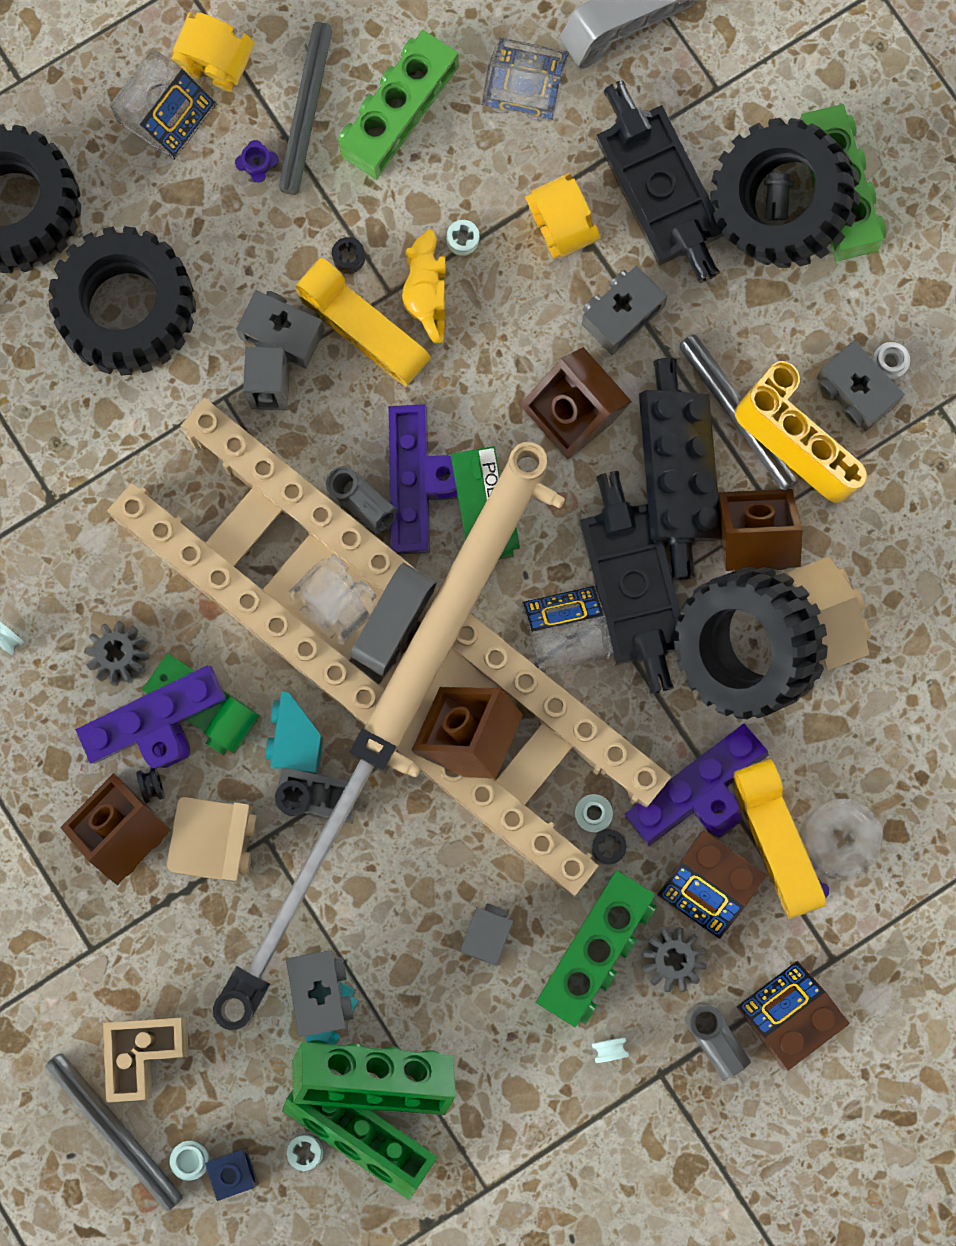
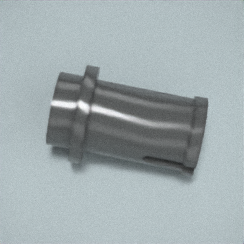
[764,173,794,220]

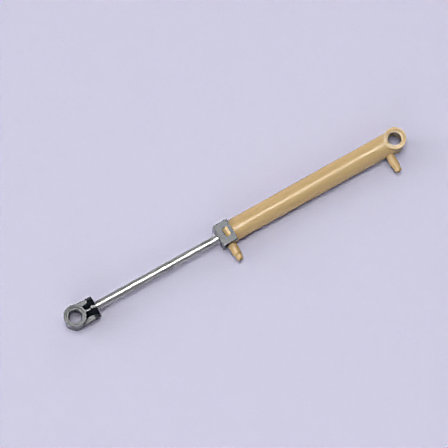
[213,442,565,1030]

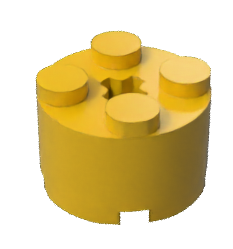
[171,12,255,92]
[524,172,601,259]

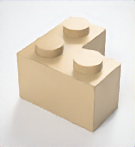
[787,557,871,671]
[103,1017,189,1102]

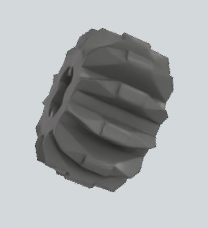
[84,621,150,686]
[641,927,707,992]

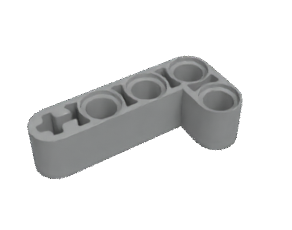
[560,0,698,69]

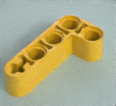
[295,257,431,387]
[735,361,867,503]
[733,758,826,919]

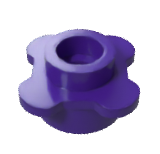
[235,140,279,183]

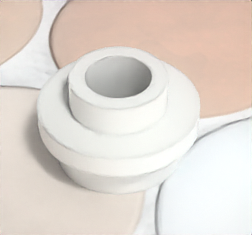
[873,342,910,379]

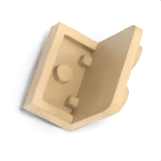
[167,797,258,883]

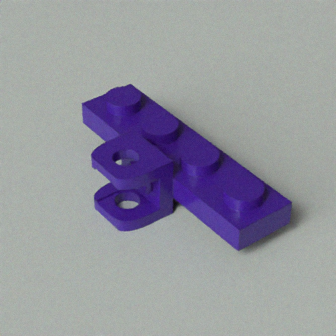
[388,404,458,554]
[75,665,226,768]
[624,723,769,846]

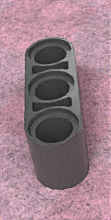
[350,562,437,676]

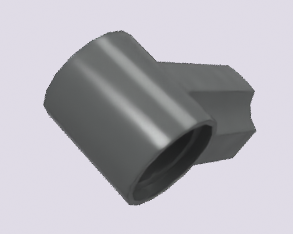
[326,466,398,535]
[686,1004,751,1081]

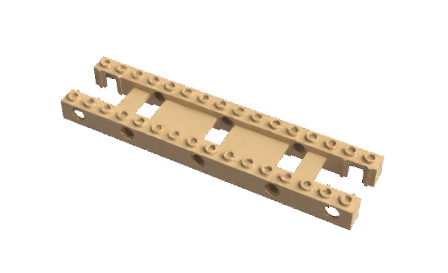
[107,398,672,898]

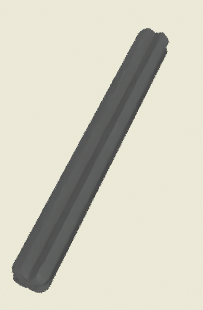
[279,22,332,195]
[680,334,799,490]
[46,1053,183,1211]

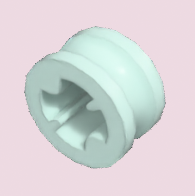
[446,220,479,256]
[0,621,24,656]
[592,1037,629,1063]
[286,1135,324,1171]

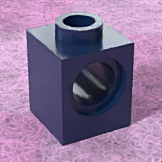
[205,1147,259,1201]

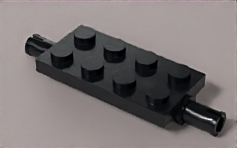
[596,80,724,283]
[639,358,722,580]
[579,471,682,694]

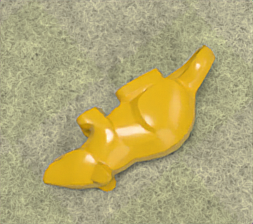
[402,229,446,344]

